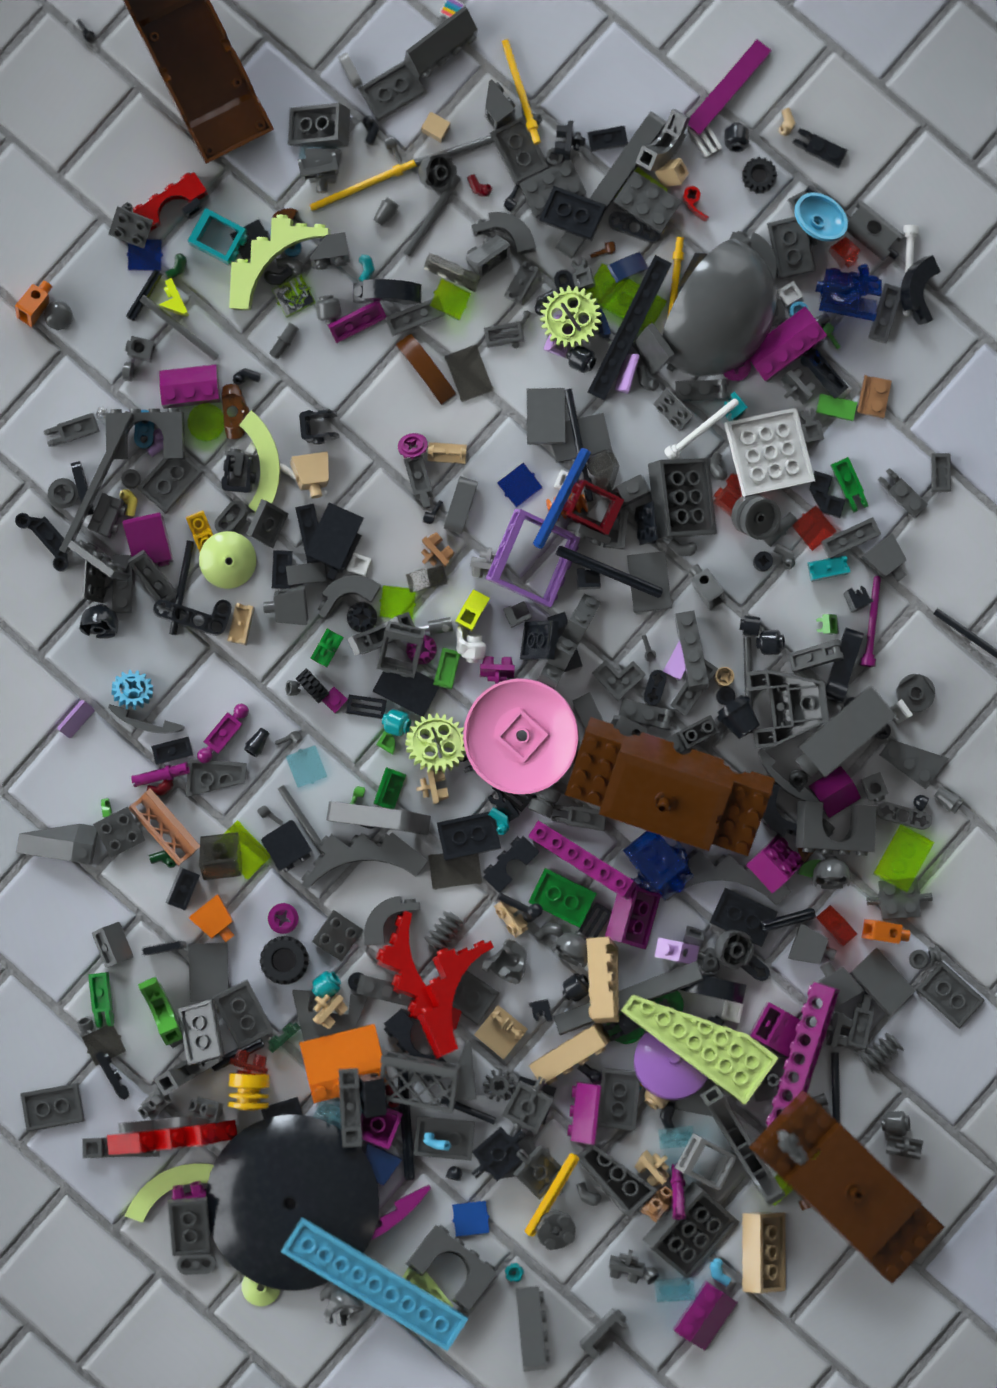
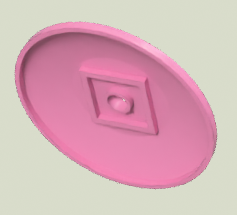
[463,678,578,794]

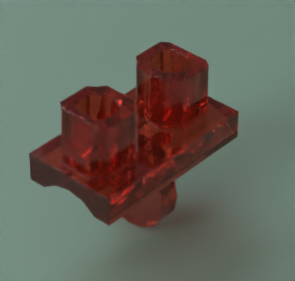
[229,1049,268,1075]

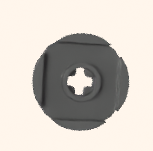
[896,674,935,712]
[536,1211,576,1250]

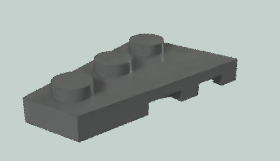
[186,759,247,797]

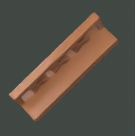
[128,788,201,866]

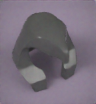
[482,939,527,984]
[320,1282,364,1326]

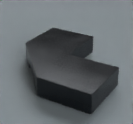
[809,471,846,518]

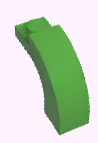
[138,976,183,1046]

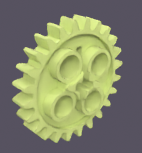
[540,286,602,348]
[405,713,466,774]

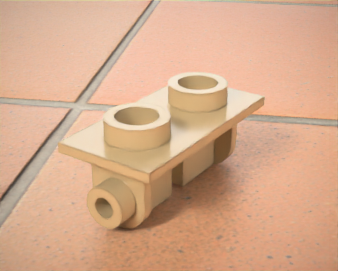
[428,442,467,464]
[494,901,529,938]

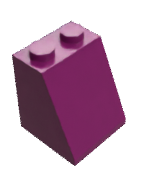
[122,512,173,567]

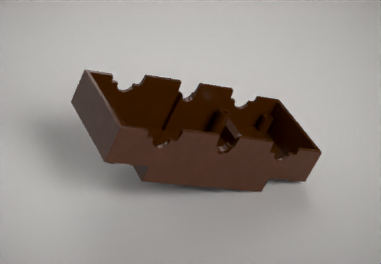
[123,0,274,164]
[565,717,775,856]
[749,1091,945,1284]

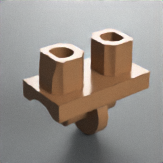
[421,532,455,567]
[640,1186,673,1223]

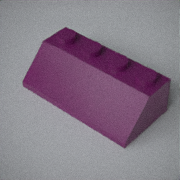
[749,306,828,382]

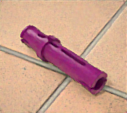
[131,762,190,787]
[670,1163,686,1220]

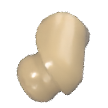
[778,108,795,136]

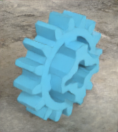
[111,670,153,710]

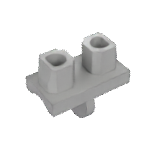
[470,548,505,577]

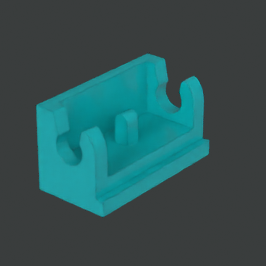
[722,391,748,421]
[807,555,850,582]

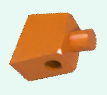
[15,280,52,327]
[188,894,235,943]
[862,919,910,944]

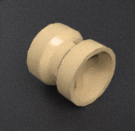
[714,667,734,687]

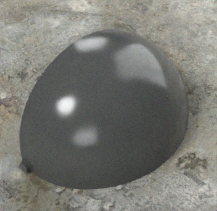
[662,239,777,377]

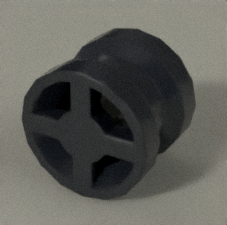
[753,551,773,572]

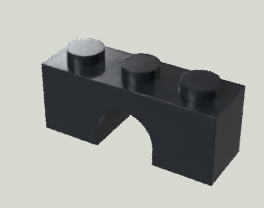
[483,836,540,893]

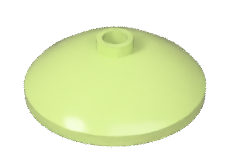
[199,531,257,589]

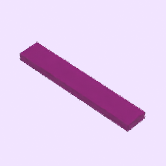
[687,39,772,136]

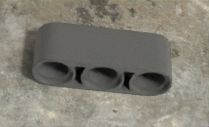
[443,476,478,534]

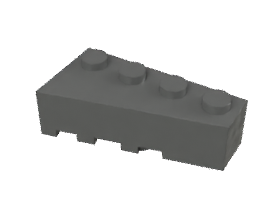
[516,1286,550,1372]

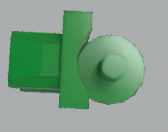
[310,628,344,668]

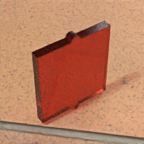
[792,506,837,551]

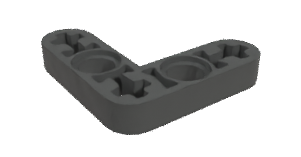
[118,1116,191,1133]

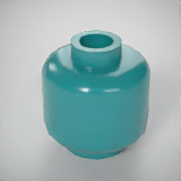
[382,709,412,737]
[312,971,341,998]

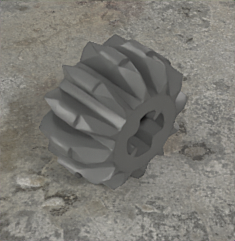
[483,1069,516,1102]

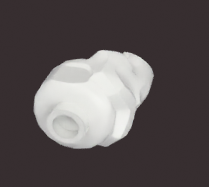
[456,626,486,663]

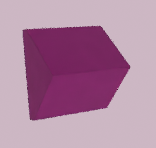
[808,766,861,818]
[360,1107,403,1150]

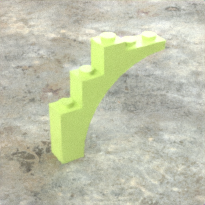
[229,215,330,310]

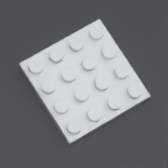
[724,408,815,497]

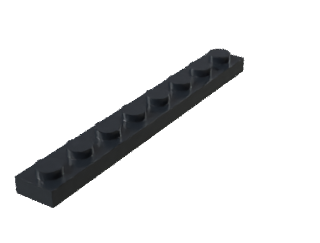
[587,255,672,401]

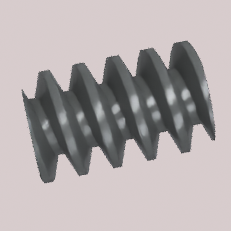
[424,911,465,951]
[860,1033,904,1074]

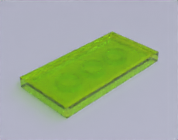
[585,263,668,331]

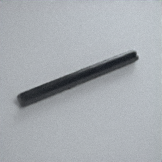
[556,546,663,598]
[397,1069,415,1181]

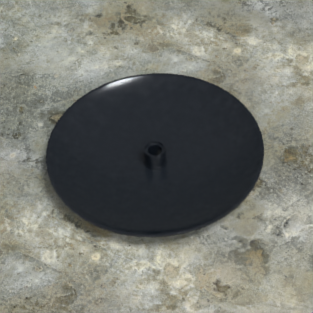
[206,1114,379,1291]

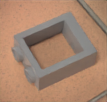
[675,1133,737,1191]

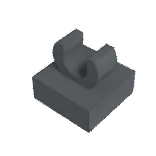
[683,926,706,947]

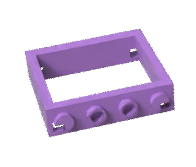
[486,509,580,607]

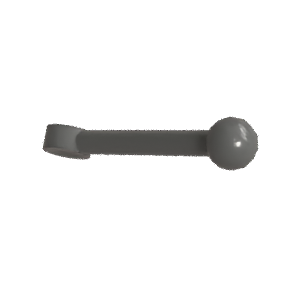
[512,311,530,349]

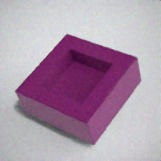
[322,687,348,714]

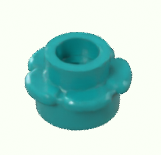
[505,1263,524,1282]

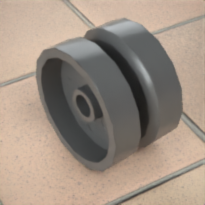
[731,494,781,540]

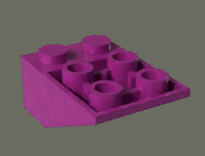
[746,834,804,894]
[749,1002,813,1063]

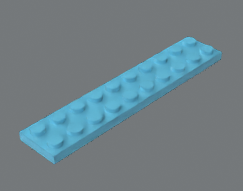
[281,1218,468,1351]

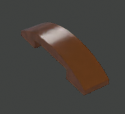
[395,333,456,405]

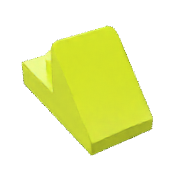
[159,278,189,317]

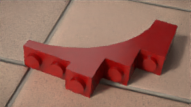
[376,911,462,1031]
[417,940,494,1059]
[107,1120,237,1155]

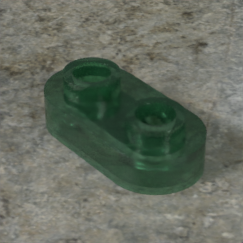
[267,1022,301,1054]

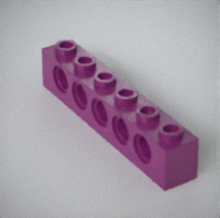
[528,820,638,900]

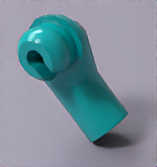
[358,255,375,282]
[488,807,509,835]

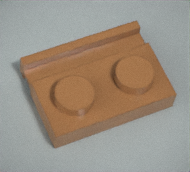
[856,375,892,419]

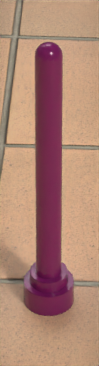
[860,576,881,667]

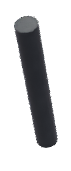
[440,1096,496,1125]

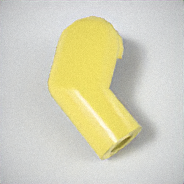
[119,489,138,517]

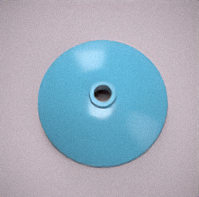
[794,193,848,242]

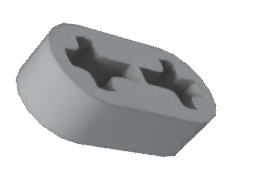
[338,53,363,89]

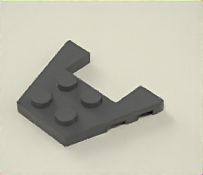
[292,990,368,1041]

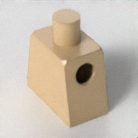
[290,451,329,499]

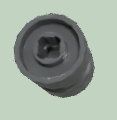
[527,787,561,818]

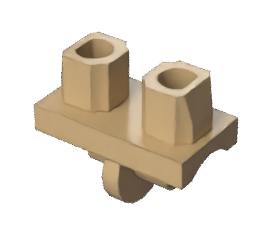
[416,769,449,804]
[312,994,348,1029]
[634,1150,670,1187]

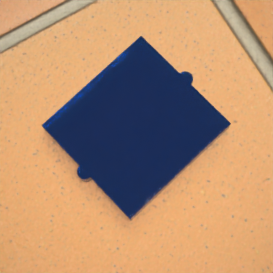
[126,239,164,271]
[497,462,543,508]

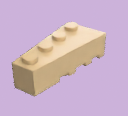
[586,937,619,1024]
[529,1023,610,1085]

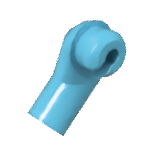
[423,1132,451,1151]
[710,1258,731,1287]

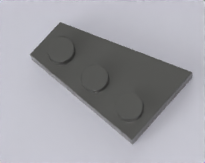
[879,739,949,789]

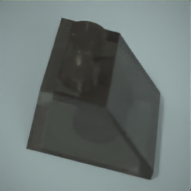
[199,832,242,880]

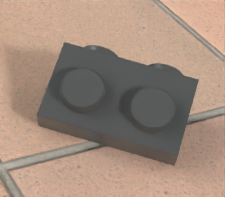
[567,511,611,546]

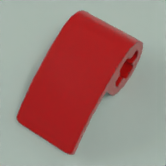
[683,186,709,222]

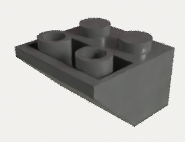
[485,79,515,130]
[310,232,350,270]

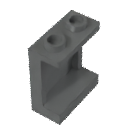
[580,1308,627,1360]

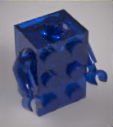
[815,264,882,321]
[623,831,694,901]

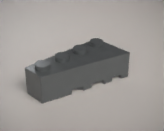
[577,1144,658,1216]

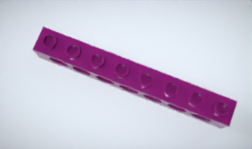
[766,982,840,1127]

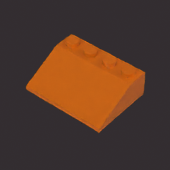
[299,1024,389,1103]

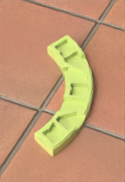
[239,410,280,512]
[125,1163,214,1222]

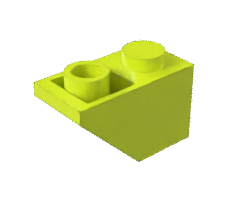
[455,589,490,632]

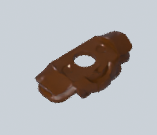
[222,384,249,439]

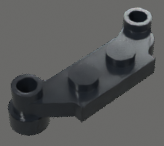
[15,513,69,572]

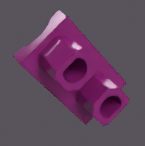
[480,656,515,684]
[171,1181,206,1200]

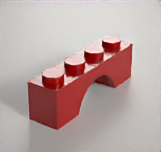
[133,172,208,233]

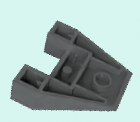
[746,669,830,749]

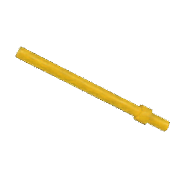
[501,39,541,145]
[309,159,417,211]
[667,237,684,318]

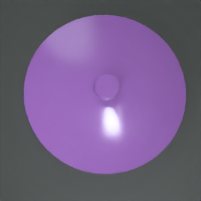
[634,1032,707,1100]

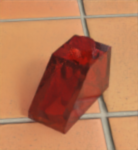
[816,905,857,947]

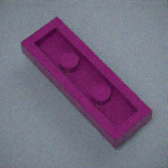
[328,301,387,343]

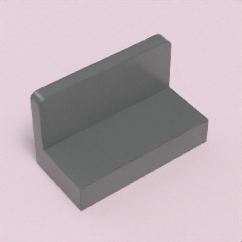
[92,922,133,968]

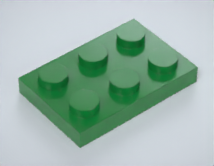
[528,868,597,928]

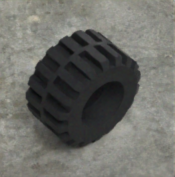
[260,936,309,985]

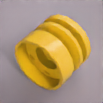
[228,1073,270,1111]

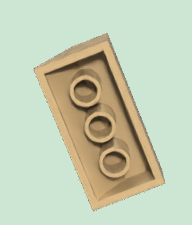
[742,1212,786,1293]

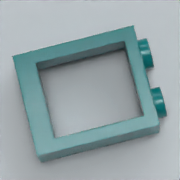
[187,208,248,266]

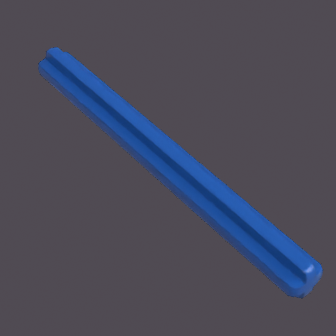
[533,448,591,549]

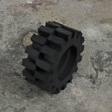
[742,157,777,194]
[295,668,330,704]

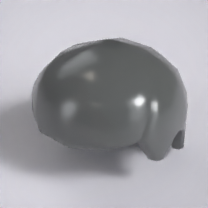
[44,301,73,331]

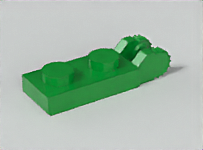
[830,457,869,513]
[88,972,114,1028]

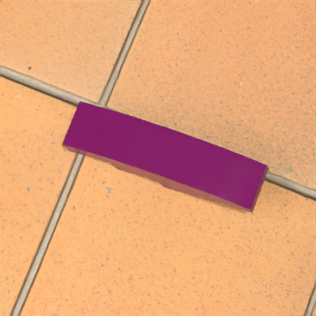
[371,1184,431,1240]

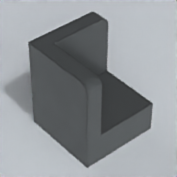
[503,601,532,628]

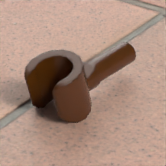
[590,241,616,259]

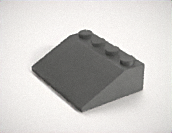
[648,458,717,539]
[642,1181,739,1280]

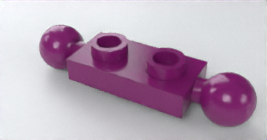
[197,703,249,763]

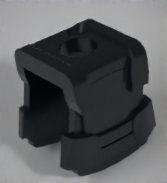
[299,409,340,445]
[221,455,256,493]

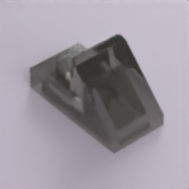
[406,565,448,593]

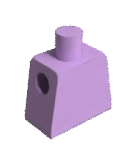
[655,938,700,964]

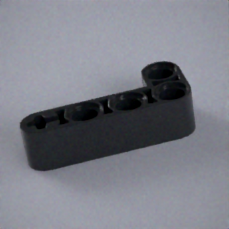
[153,599,232,636]
[826,627,864,704]

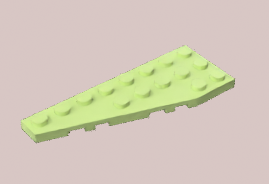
[620,995,778,1105]

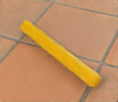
[525,1153,579,1237]

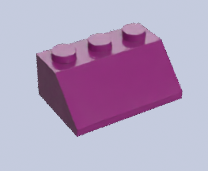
[159,364,220,409]
[605,886,661,950]
[567,1082,601,1145]
[673,1280,738,1351]

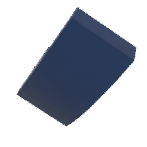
[607,252,649,283]
[590,299,611,338]

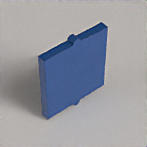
[452,1201,490,1237]

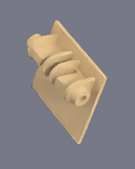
[474,1005,528,1059]

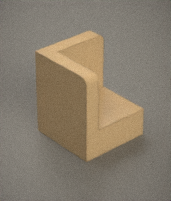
[421,112,451,143]
[655,158,689,187]

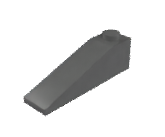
[16,824,98,865]

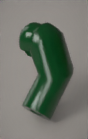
[165,253,187,279]
[149,850,176,868]

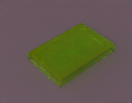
[873,824,934,893]

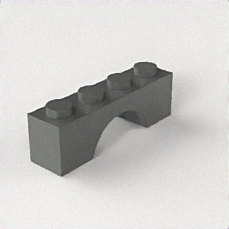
[675,610,709,693]

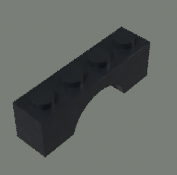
[384,1009,446,1082]

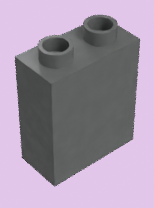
[795,686,897,778]

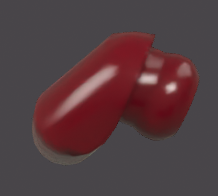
[147,779,174,796]

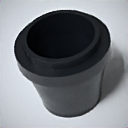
[716,695,760,739]

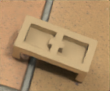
[227,603,254,645]

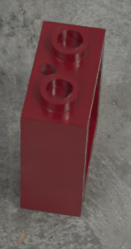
[563,480,624,535]

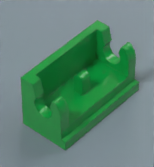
[373,767,406,809]

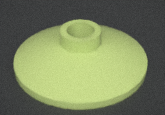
[242,1277,280,1306]

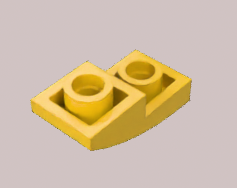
[186,510,213,552]

